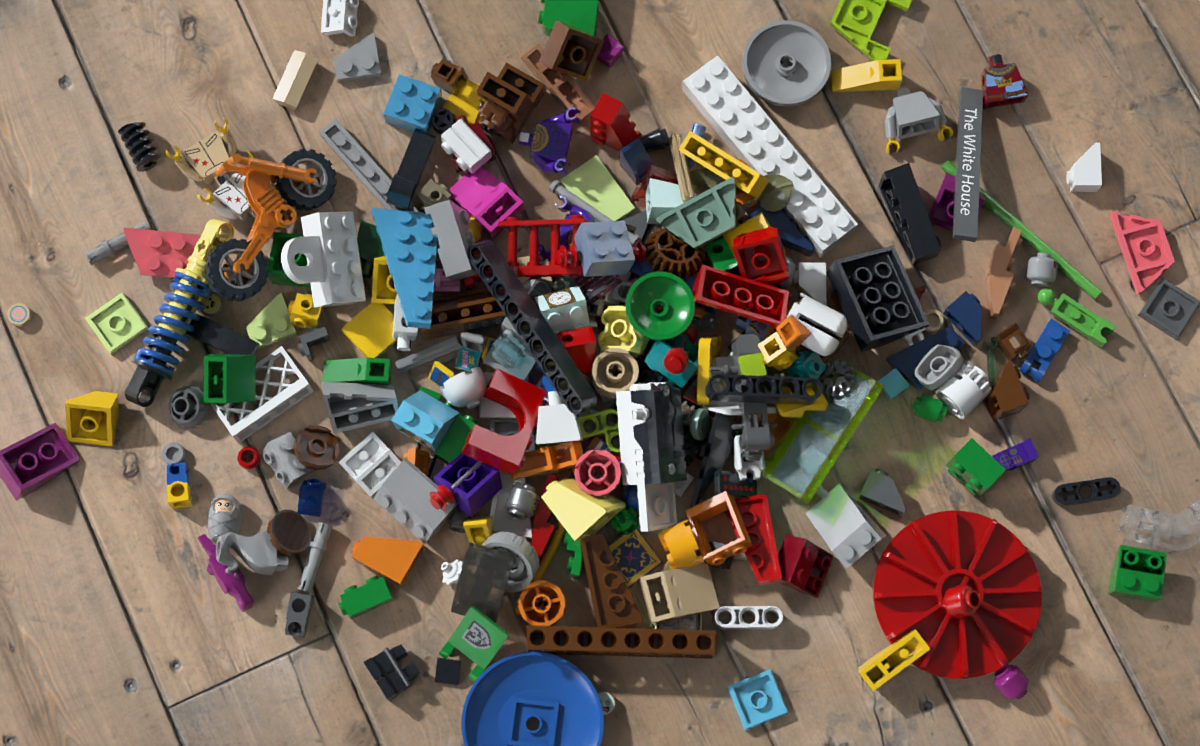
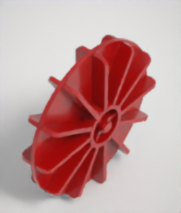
[873,510,1043,679]

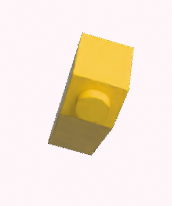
[858,629,930,691]

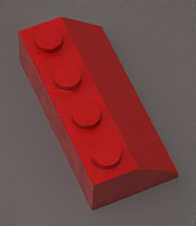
[692,264,789,327]

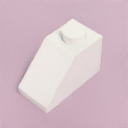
[1066,143,1102,192]
[793,263,827,306]

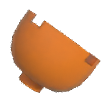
[518,580,565,626]

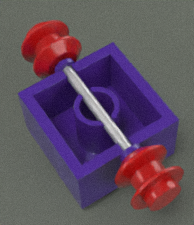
[429,453,503,517]

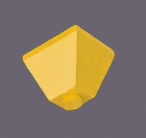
[371,256,398,304]
[65,391,119,446]

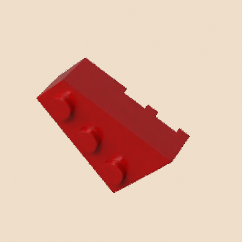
[590,93,642,152]

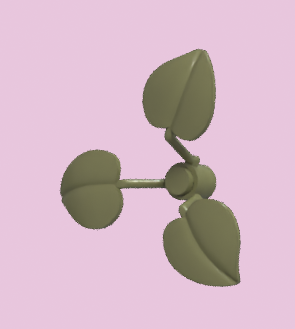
[690,168,793,240]

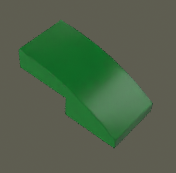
[563,532,582,579]

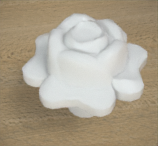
[441,559,465,585]

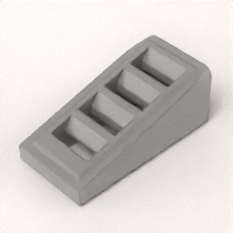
[461,331,488,353]

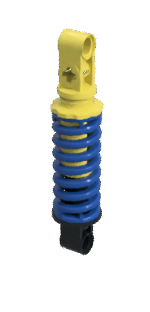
[125,219,235,407]

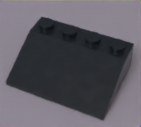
[826,245,930,352]

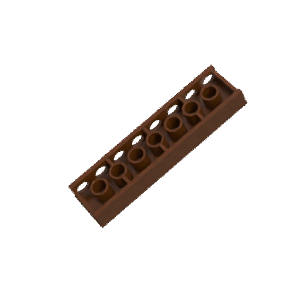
[526,625,716,659]

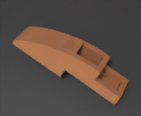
[986,227,1023,320]

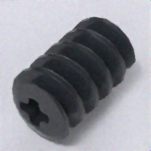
[118,122,161,172]

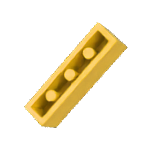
[679,131,770,199]

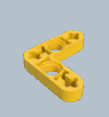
[697,335,722,405]

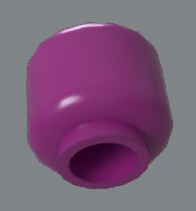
[994,664,1029,699]

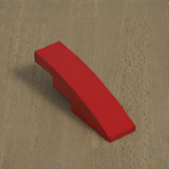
[531,473,558,563]

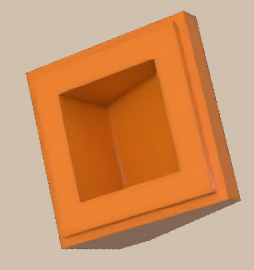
[776,315,811,348]

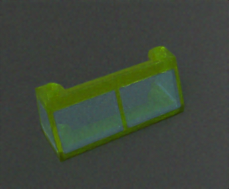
[761,359,884,505]

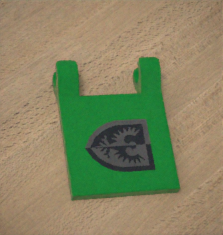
[439,606,510,682]

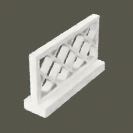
[210,346,314,444]

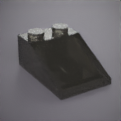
[451,542,515,623]

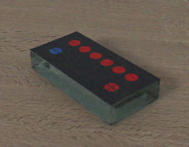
[714,470,757,497]

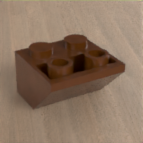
[986,360,1030,421]

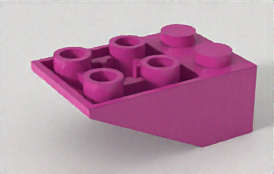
[449,166,524,239]

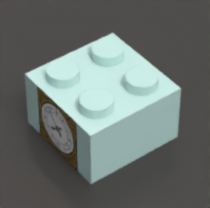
[534,286,590,334]

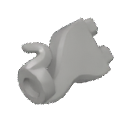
[216,530,288,575]

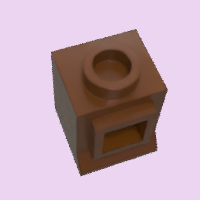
[431,59,468,95]
[994,322,1031,361]

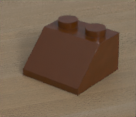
[539,20,604,82]

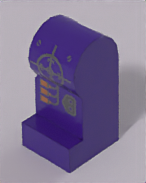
[992,438,1039,472]

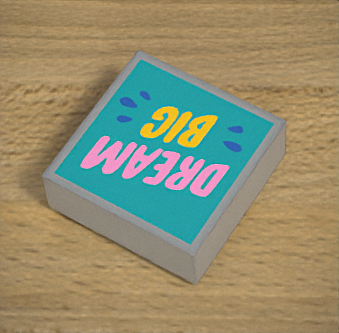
[454,346,482,373]

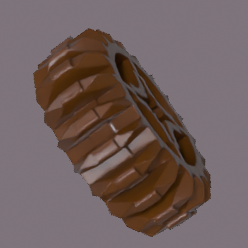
[645,226,705,280]

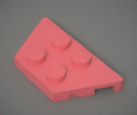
[1109,211,1175,295]
[123,228,204,278]

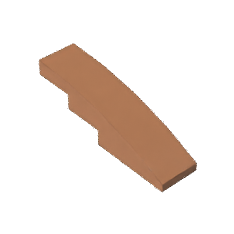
[521,44,595,121]

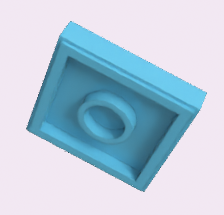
[727,669,789,731]

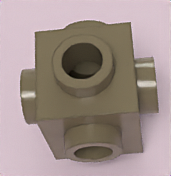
[416,179,453,212]

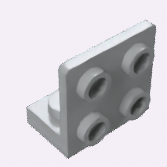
[483,317,536,381]

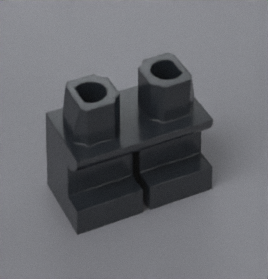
[363,644,421,701]

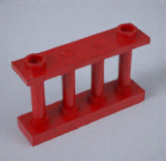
[498,215,592,278]

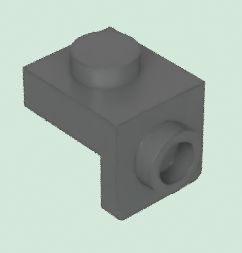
[298,326,330,362]

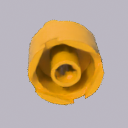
[658,519,705,569]

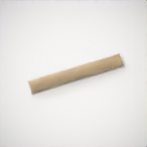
[668,132,695,203]

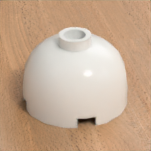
[440,367,487,409]

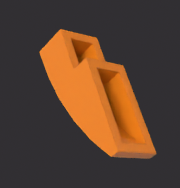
[512,441,583,480]

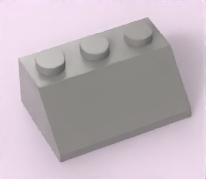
[373,458,458,544]

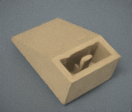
[640,563,720,626]

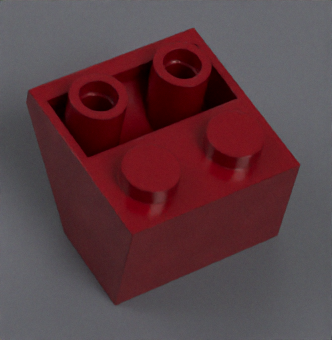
[778,535,834,599]

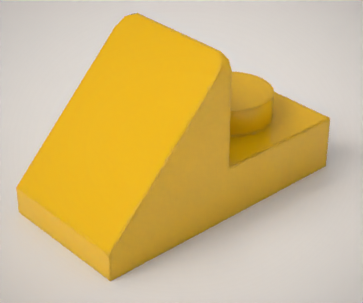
[463,516,493,554]

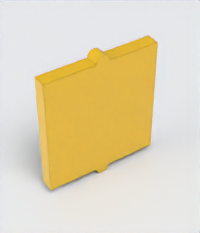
[442,79,481,125]

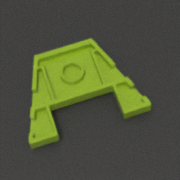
[830,0,912,61]

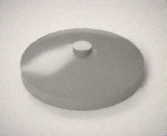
[742,20,831,107]

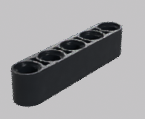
[705,374,823,405]

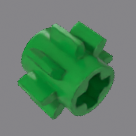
[610,507,639,535]

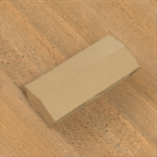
[273,50,318,111]

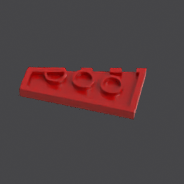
[725,494,782,585]

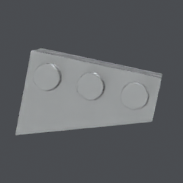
[424,200,478,281]
[321,382,399,434]

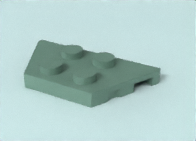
[655,177,736,250]

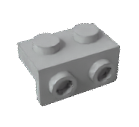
[262,432,314,489]

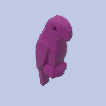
[197,534,253,612]

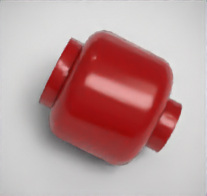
[943,585,980,618]

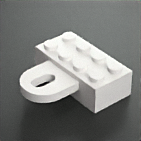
[281,211,366,307]

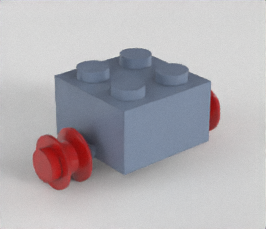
[556,220,646,277]

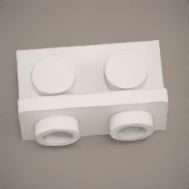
[321,0,359,37]

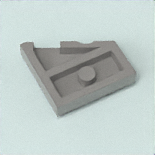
[334,33,382,83]

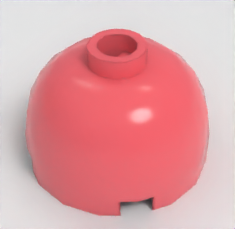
[574,450,621,497]

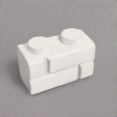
[441,119,492,173]

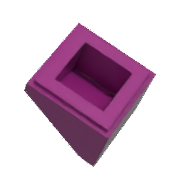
[597,34,624,68]

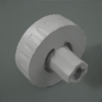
[476,532,539,592]

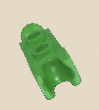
[1038,288,1116,348]

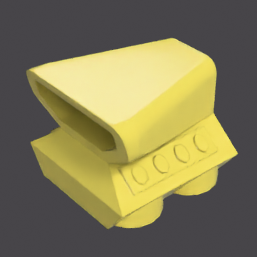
[598,306,649,359]

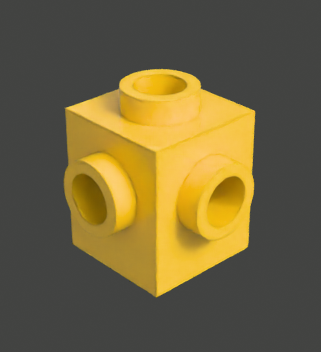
[287,293,323,328]
[758,332,798,371]

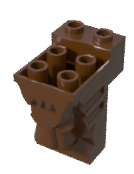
[475,62,547,144]

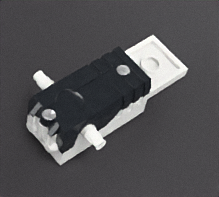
[616,382,690,532]

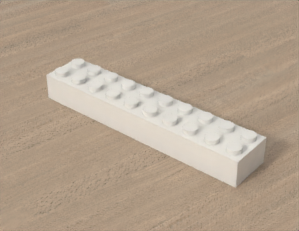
[682,55,858,258]

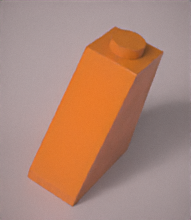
[351,536,425,587]

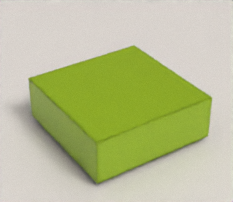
[738,353,767,376]

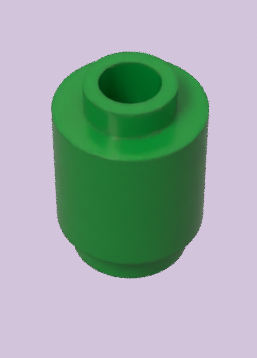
[912,394,948,423]

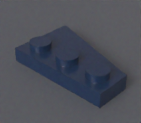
[886,326,966,391]

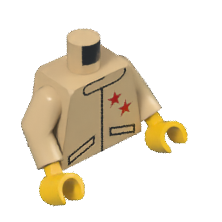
[166,117,236,187]

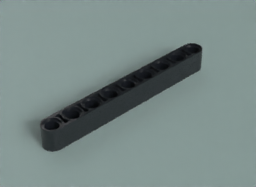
[467,240,597,414]

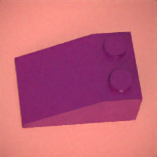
[0,422,81,501]

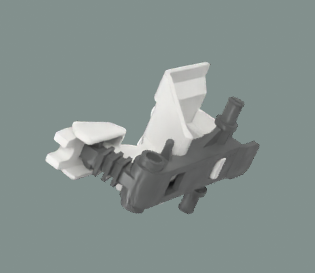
[703,334,787,481]

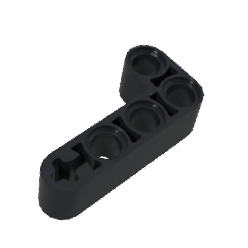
[386,129,436,210]

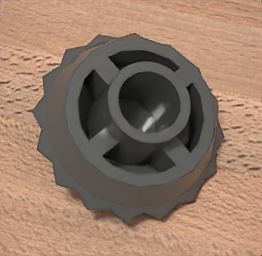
[169,385,209,429]

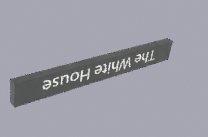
[953,87,983,242]

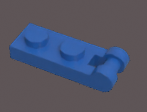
[1019,319,1071,383]

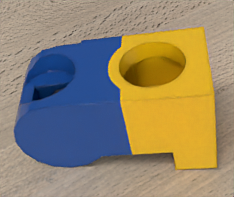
[167,462,193,509]

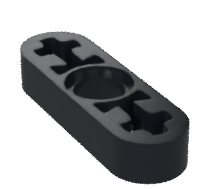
[1052,477,1120,506]

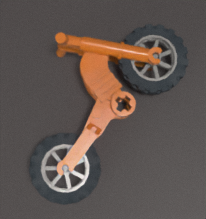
[205,149,337,302]

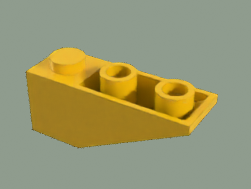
[831,59,902,92]

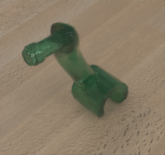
[983,337,998,383]

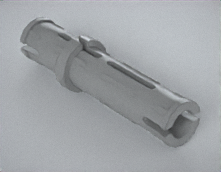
[84,221,149,266]
[297,522,333,593]

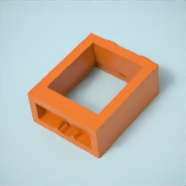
[685,491,753,566]

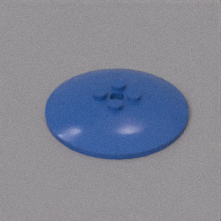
[461,652,604,746]

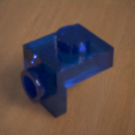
[298,479,327,517]

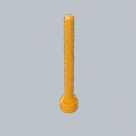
[515,518,567,615]

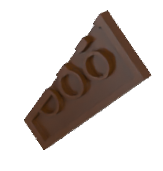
[580,534,644,628]

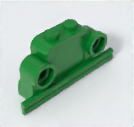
[538,0,600,37]

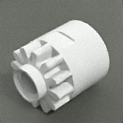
[935,364,992,419]

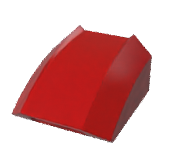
[732,227,790,285]

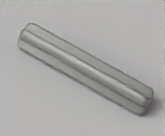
[395,336,460,373]

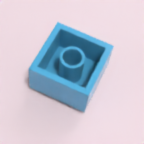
[383,74,443,133]

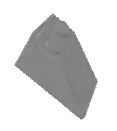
[806,483,886,569]

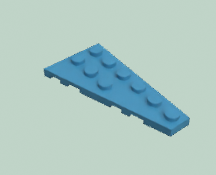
[371,208,438,329]

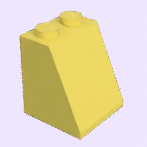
[541,477,626,541]

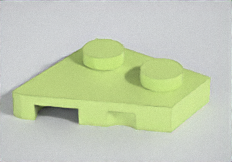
[246,293,297,349]

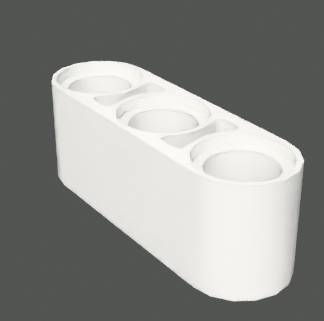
[714,606,783,630]

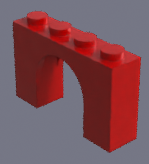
[461,368,547,475]

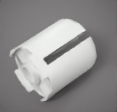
[787,293,847,356]

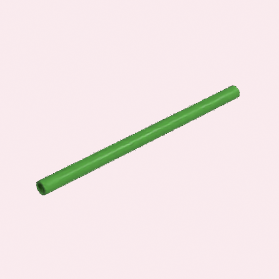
[941,160,1102,300]

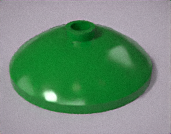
[625,272,695,341]

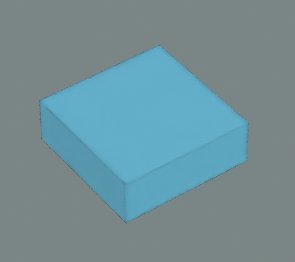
[877,368,910,400]

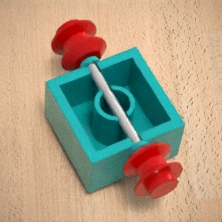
[645,323,699,388]

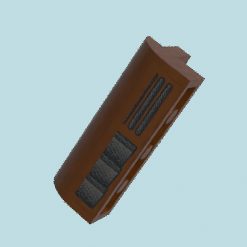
[422,287,506,340]

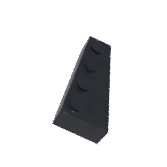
[878,163,942,266]

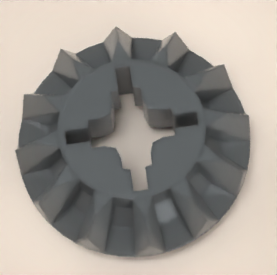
[818,360,855,396]

